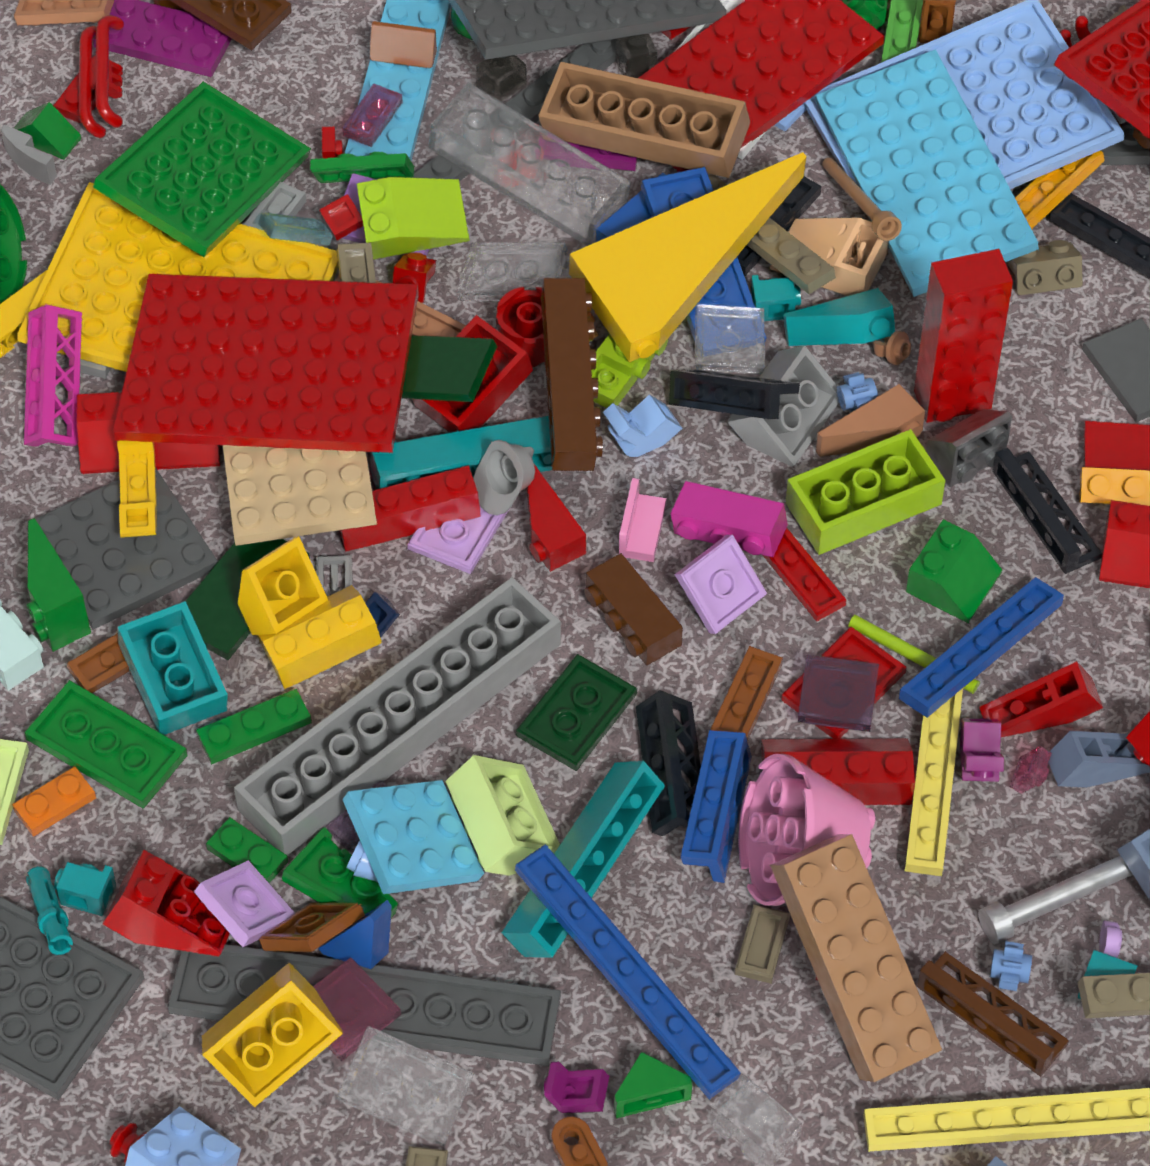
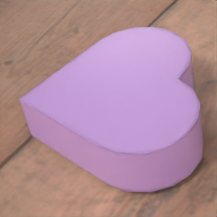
[1099,920,1122,958]

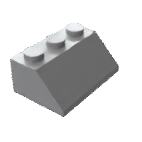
[727,345,839,467]

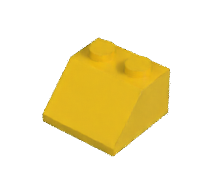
[237,536,328,635]

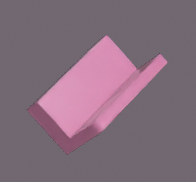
[619,478,667,562]

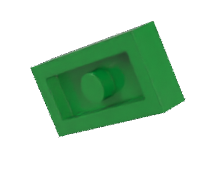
[206,817,288,883]

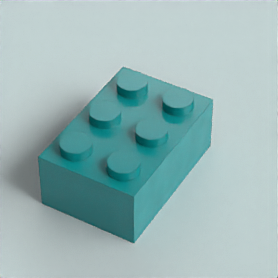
[118,601,228,735]

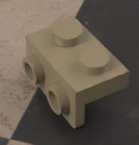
[1007,240,1083,295]

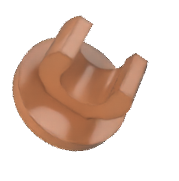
[873,331,911,365]

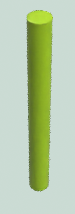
[848,614,980,694]

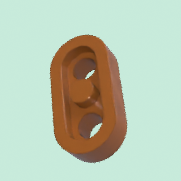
[552,1117,608,1166]

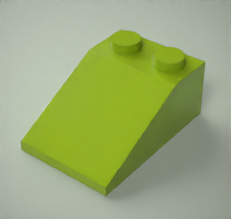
[357,177,470,260]

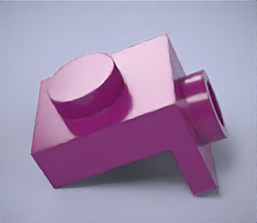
[544,1061,610,1113]

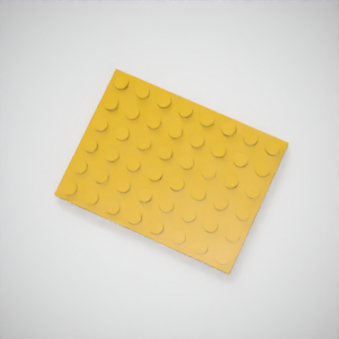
[17,182,339,372]

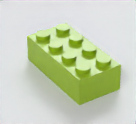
[785,429,945,555]

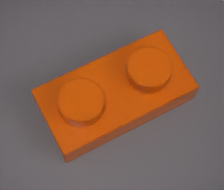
[12,766,96,837]

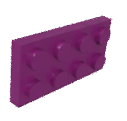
[93,0,232,77]

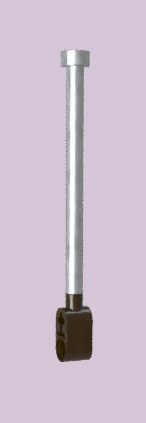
[978,855,1133,944]

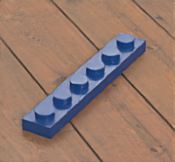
[899,577,1064,718]

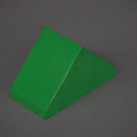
[14,102,81,160]
[614,1052,692,1119]

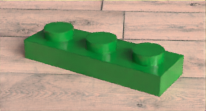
[196,689,312,765]

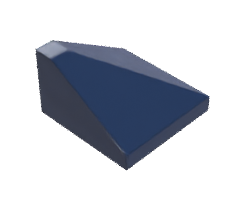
[365,592,400,638]

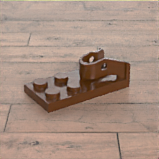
[153,0,292,51]

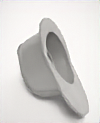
[473,440,535,515]

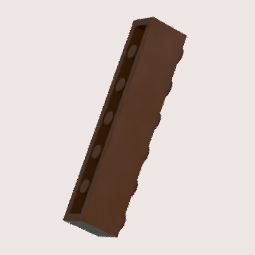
[541,278,603,471]

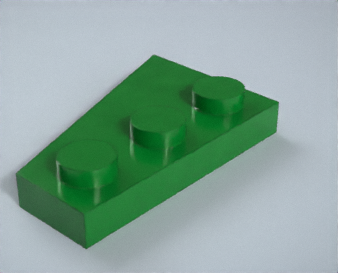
[281,827,398,918]

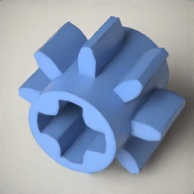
[837,372,878,412]
[990,941,1032,991]

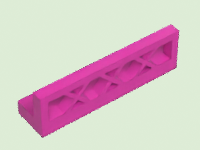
[24,304,82,447]

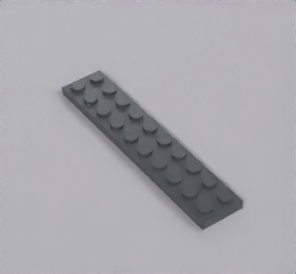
[168,944,561,1066]

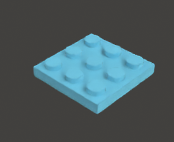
[342,780,484,894]

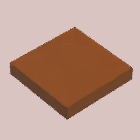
[259,903,365,952]

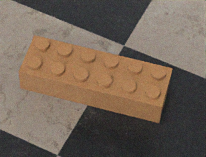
[538,62,750,178]
[770,834,942,1082]

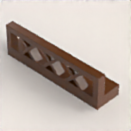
[917,951,1069,1077]

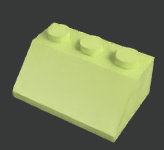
[445,755,560,876]

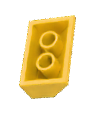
[257,585,382,689]
[202,963,343,1107]

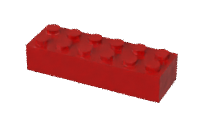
[914,249,1013,423]

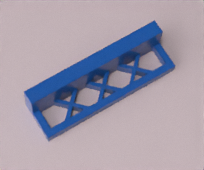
[681,730,752,883]

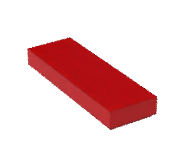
[762,528,846,622]

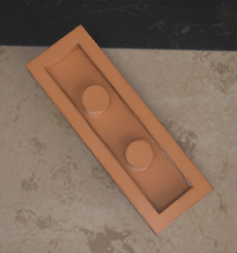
[14,0,114,26]

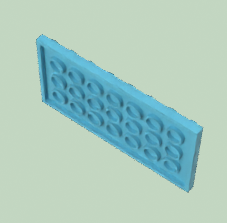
[815,49,1039,297]

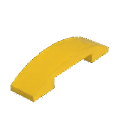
[117,441,157,538]

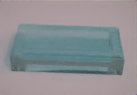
[258,213,333,245]

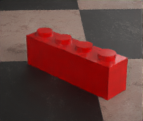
[339,465,481,552]

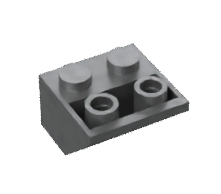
[926,409,1012,487]

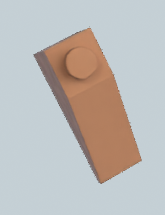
[816,384,925,457]

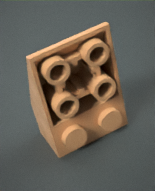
[770,218,888,296]

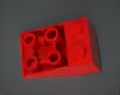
[102,850,230,957]

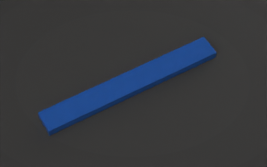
[515,844,741,1100]

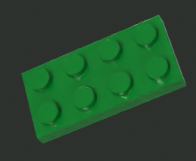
[25,680,188,809]

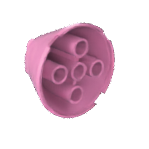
[738,754,875,906]

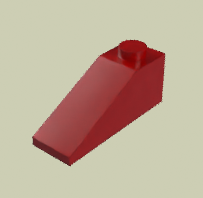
[527,464,586,572]
[979,661,1103,737]

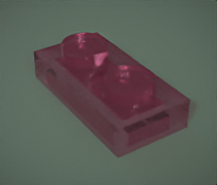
[342,83,403,147]

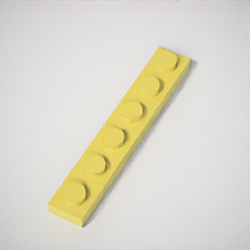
[905,688,963,876]

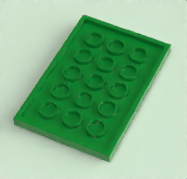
[93,81,311,257]

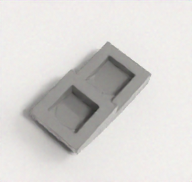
[1,125,57,185]

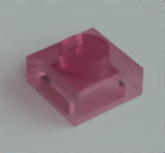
[1009,746,1052,794]

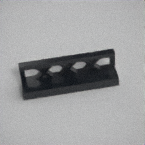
[669,369,800,419]
[992,447,1102,574]
[636,690,701,836]

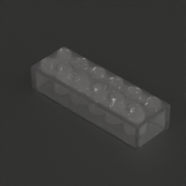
[428,82,631,246]

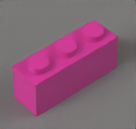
[670,481,788,557]

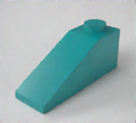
[783,288,895,346]

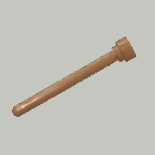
[822,158,902,241]

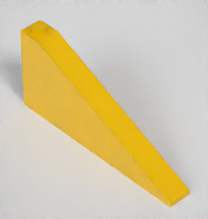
[569,152,807,363]

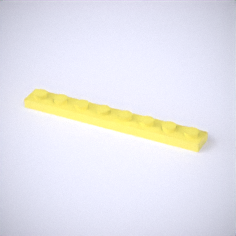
[863,1088,1150,1152]

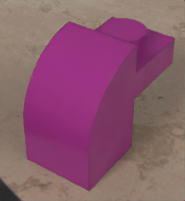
[960,718,1004,782]

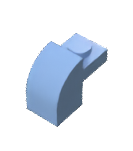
[603,394,683,457]

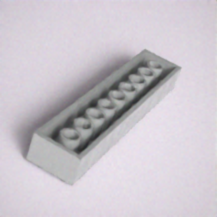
[234,577,561,856]

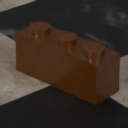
[584,553,683,666]

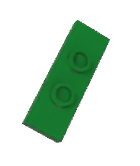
[310,152,415,183]

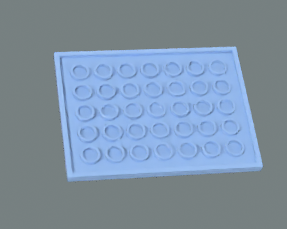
[804,0,1124,222]

